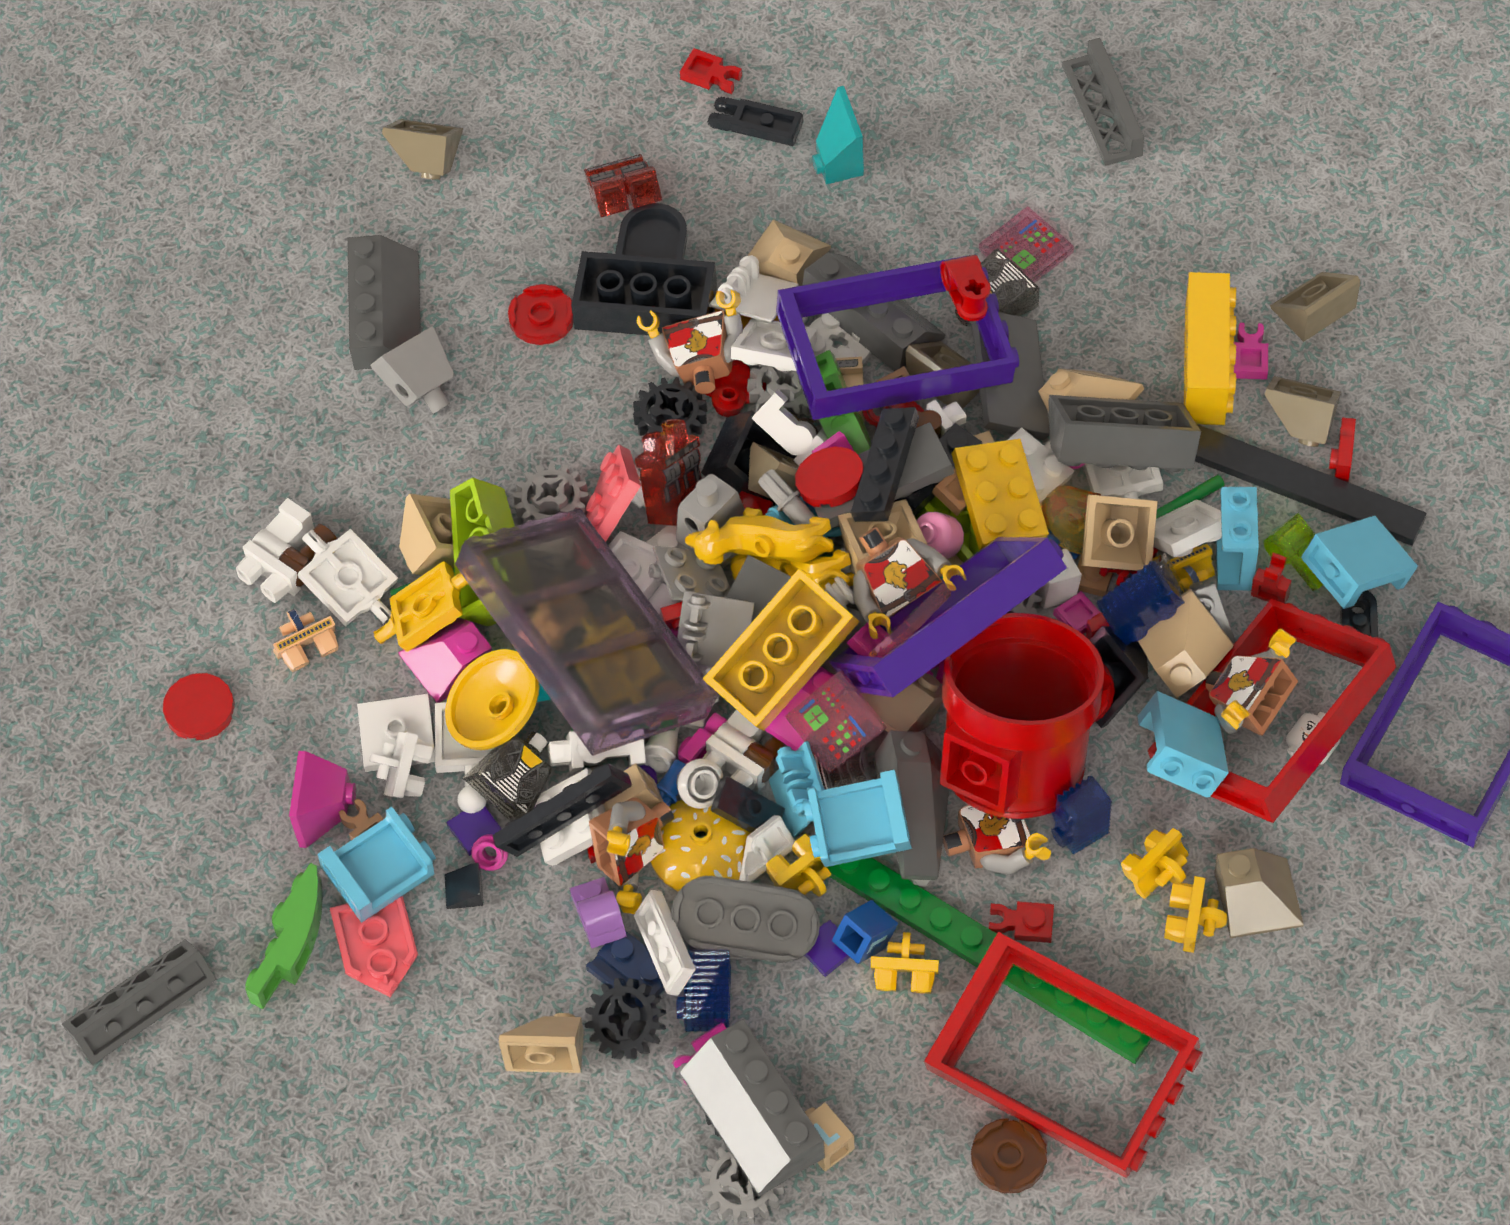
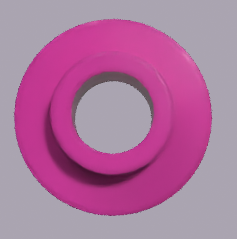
[472,834,509,871]

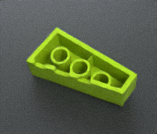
[450,477,537,626]

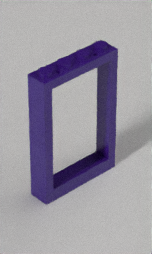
[776,254,1019,420]
[829,537,1067,697]
[1340,602,1510,848]

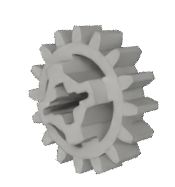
[747,364,811,418]
[513,463,589,527]
[701,1147,785,1225]

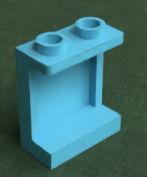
[1216,487,1259,591]
[1301,516,1418,609]
[1137,691,1229,797]
[803,770,912,867]
[318,807,436,923]

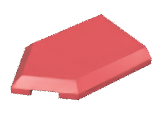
[330,896,418,997]

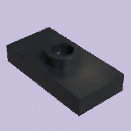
[710,776,785,833]

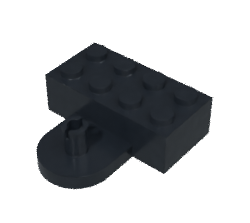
[571,203,717,336]

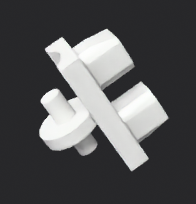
[369,732,433,798]

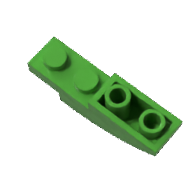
[815,350,872,454]
[245,863,323,1009]

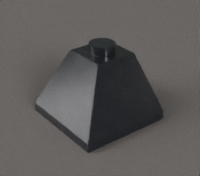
[1090,626,1149,728]

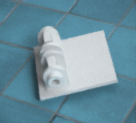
[709,255,799,323]

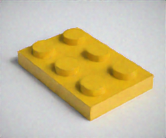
[951,439,1049,550]

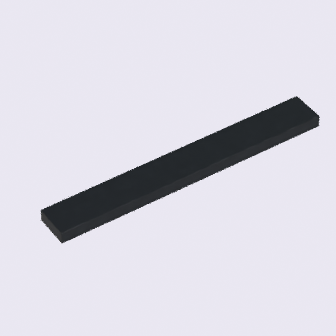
[1195,424,1427,546]

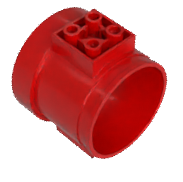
[940,613,1104,819]

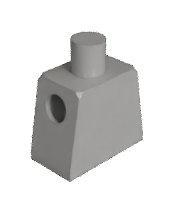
[370,326,454,414]
[676,474,745,550]

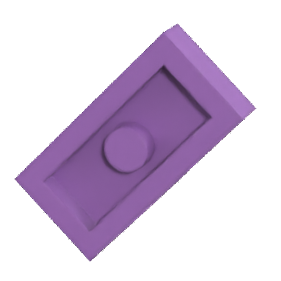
[569,877,627,949]

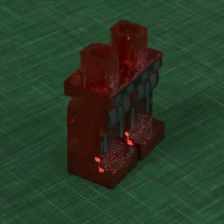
[584,154,662,217]
[635,419,702,526]

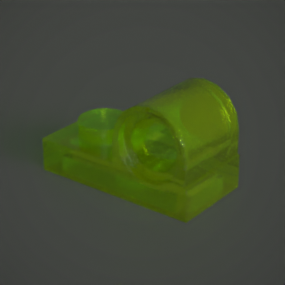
[1263,512,1323,591]

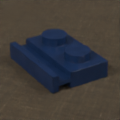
[586,930,665,1008]

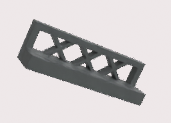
[1062,38,1144,166]
[62,939,217,1065]

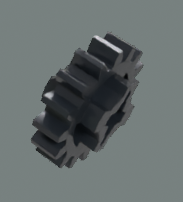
[633,377,707,448]
[584,978,667,1060]

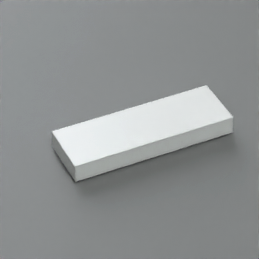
[634,890,696,996]

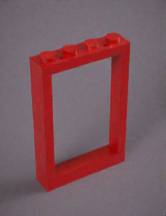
[1147,598,1396,823]
[924,932,1203,1178]

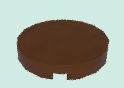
[971,1118,1047,1194]

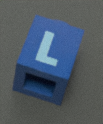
[832,900,898,964]

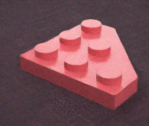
[571,444,641,572]

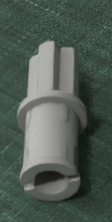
[758,469,817,525]

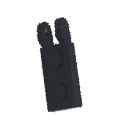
[707,96,804,146]

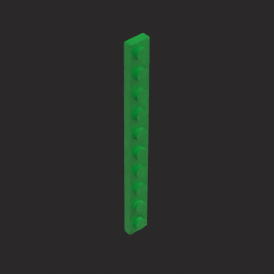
[826,857,1153,1064]

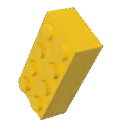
[1184,272,1236,425]
[703,569,860,731]

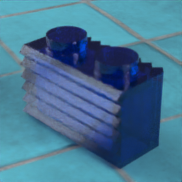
[1096,561,1185,645]
[1051,776,1112,855]
[676,950,731,1032]

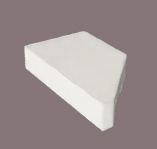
[739,815,795,882]

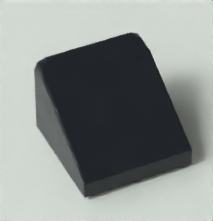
[444,863,483,909]

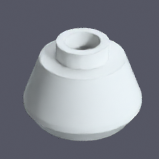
[677,759,724,809]

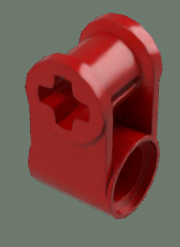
[940,254,991,321]

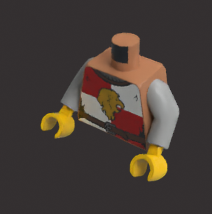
[637,289,743,394]
[853,527,967,639]
[1205,629,1298,736]
[588,797,674,914]
[943,803,1051,875]

